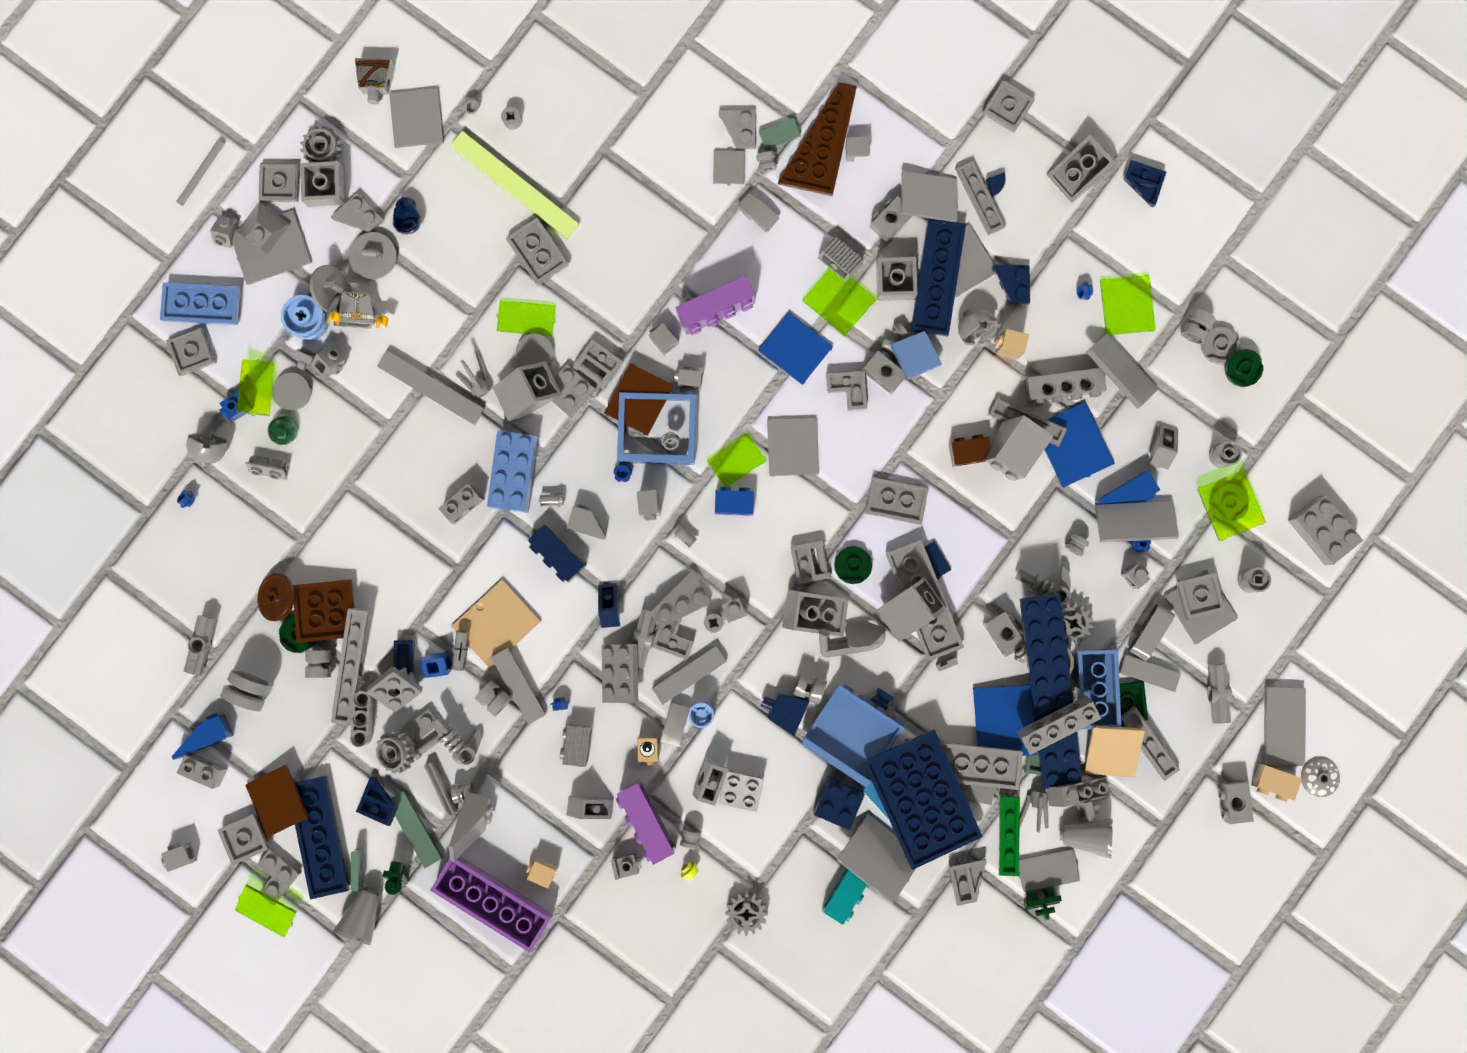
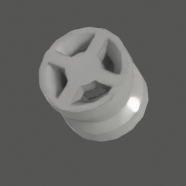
[501,107,522,130]
[756,151,777,172]
[1065,534,1090,557]
[704,614,723,633]
[680,829,701,849]

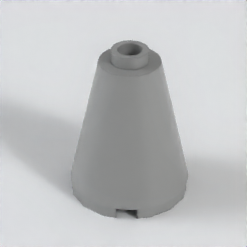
[1060,819,1113,859]
[333,887,379,945]

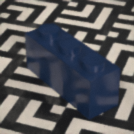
[528,525,586,583]

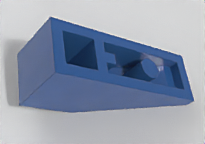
[1095,470,1160,504]
[171,713,233,760]

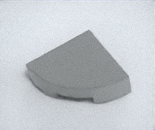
[936,657,958,671]

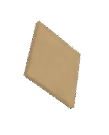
[1084,726,1145,777]

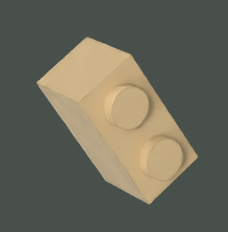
[994,329,1029,360]
[1251,763,1302,802]

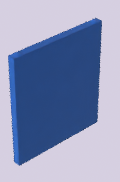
[758,312,833,385]

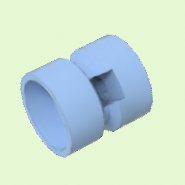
[689,701,714,728]

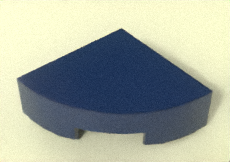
[986,172,1006,198]

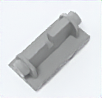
[245,455,289,480]

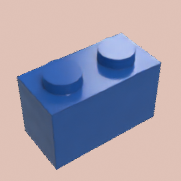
[715,487,754,516]

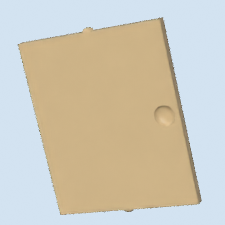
[451,579,541,668]

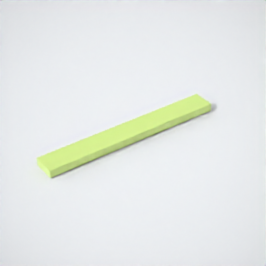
[451,131,579,239]

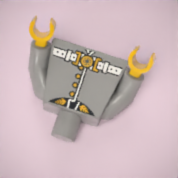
[327,283,388,329]

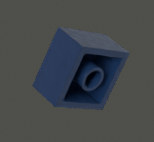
[813,777,865,831]

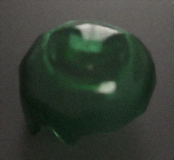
[267,416,299,445]

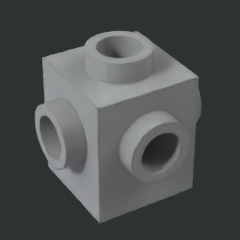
[311,346,346,379]

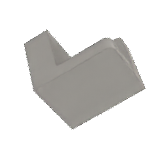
[845,137,870,162]

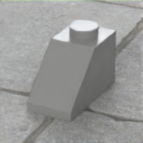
[1150,424,1178,469]
[567,504,606,540]
[566,796,613,819]

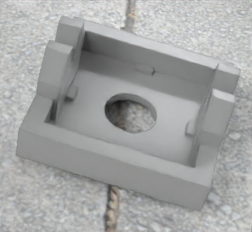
[366,667,422,712]

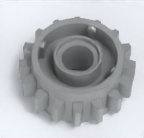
[300,126,343,163]
[376,730,416,773]

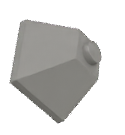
[237,202,290,254]

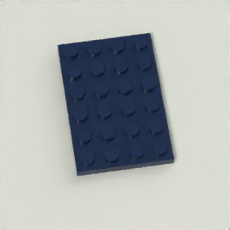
[863,729,983,870]

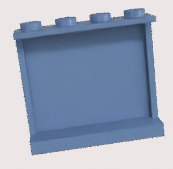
[801,684,905,788]

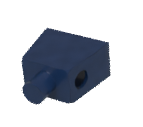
[760,693,809,736]

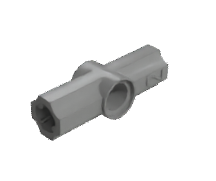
[632,609,656,669]
[183,615,216,675]
[1207,664,1232,724]

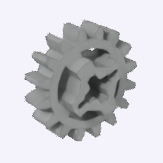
[1062,603,1093,644]
[725,891,768,936]

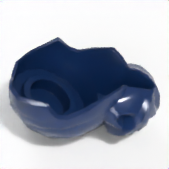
[392,197,421,235]

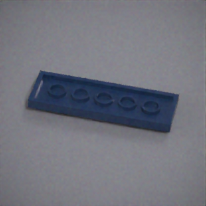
[910,218,966,337]
[295,775,350,900]

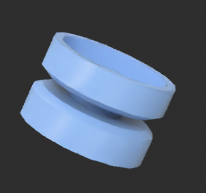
[281,295,330,341]

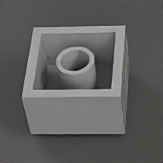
[300,161,345,207]
[876,257,917,301]

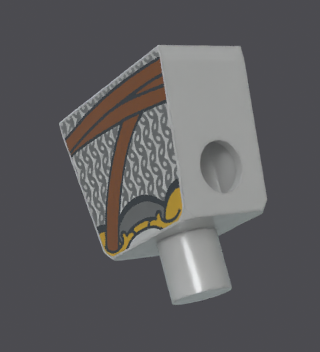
[355,58,395,104]

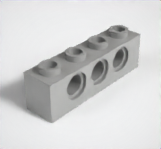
[1024,368,1107,405]
[1016,695,1101,755]

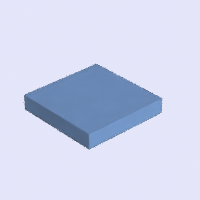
[890,331,942,380]

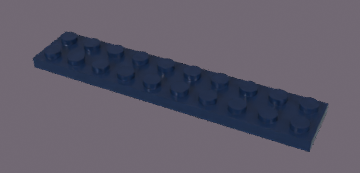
[1020,593,1082,789]

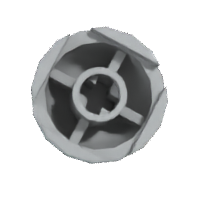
[958,309,997,345]
[186,433,227,466]

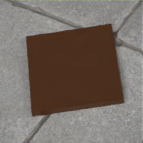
[604,363,674,436]
[245,764,309,838]

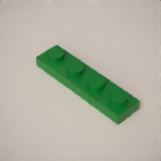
[998,796,1020,876]

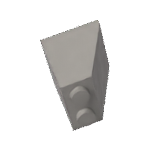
[492,361,562,421]
[985,415,1053,481]
[877,577,947,642]

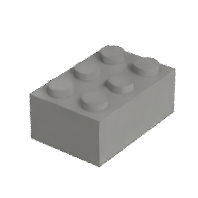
[1288,495,1363,566]

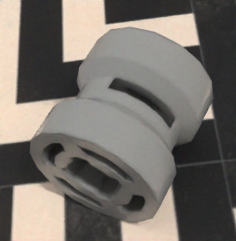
[451,781,475,804]

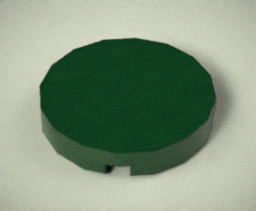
[1224,349,1264,387]
[834,546,873,584]
[279,616,316,653]

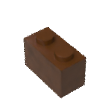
[949,434,991,467]

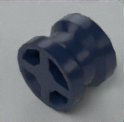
[870,688,894,711]

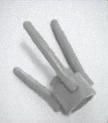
[456,351,491,398]
[1020,791,1049,833]

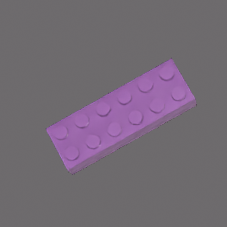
[430,856,554,953]

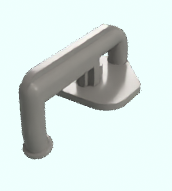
[819,620,886,658]

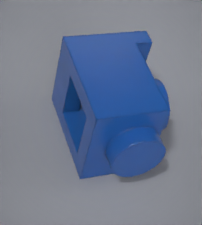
[219,390,253,421]
[421,650,452,678]

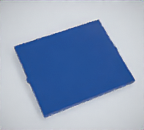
[1045,402,1115,488]
[973,685,1037,756]

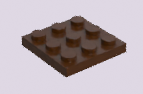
[293,580,354,643]

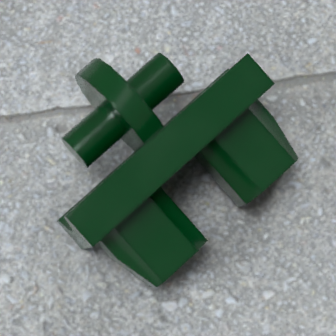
[382,861,408,895]
[1024,886,1062,921]

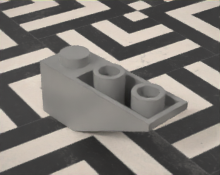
[1047,777,1110,807]

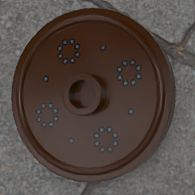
[257,573,295,621]

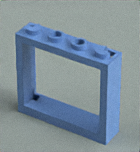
[617,391,696,465]

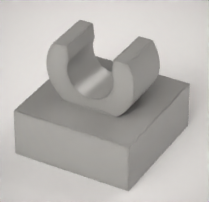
[293,347,317,370]
[1075,801,1101,822]

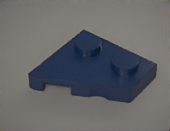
[1123,160,1167,208]
[992,265,1030,304]
[356,777,398,826]

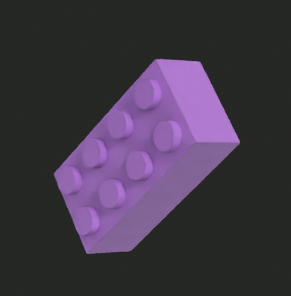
[676,275,755,336]
[616,780,676,865]

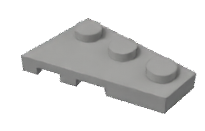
[650,570,711,629]

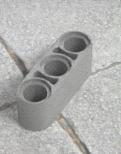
[1128,604,1175,661]
[350,690,375,747]

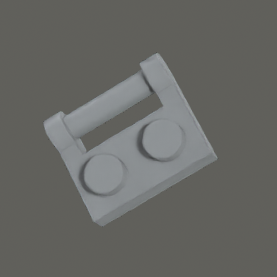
[573,339,623,390]
[790,540,832,585]
[399,709,440,760]

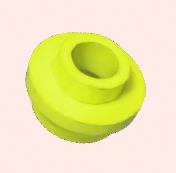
[681,862,699,880]

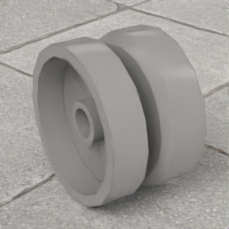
[220,670,272,712]

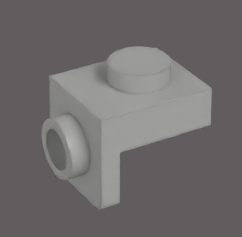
[210,215,239,248]

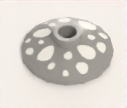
[1301,758,1340,797]

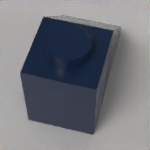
[598,583,620,628]

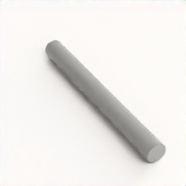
[176,140,224,206]

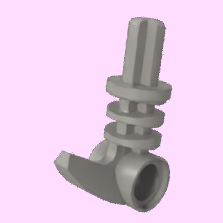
[1015,567,1071,604]
[430,717,481,765]

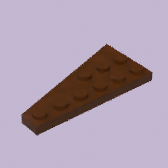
[778,82,857,196]

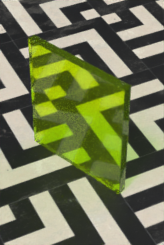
[802,268,877,337]
[1100,275,1156,336]
[1197,470,1266,541]

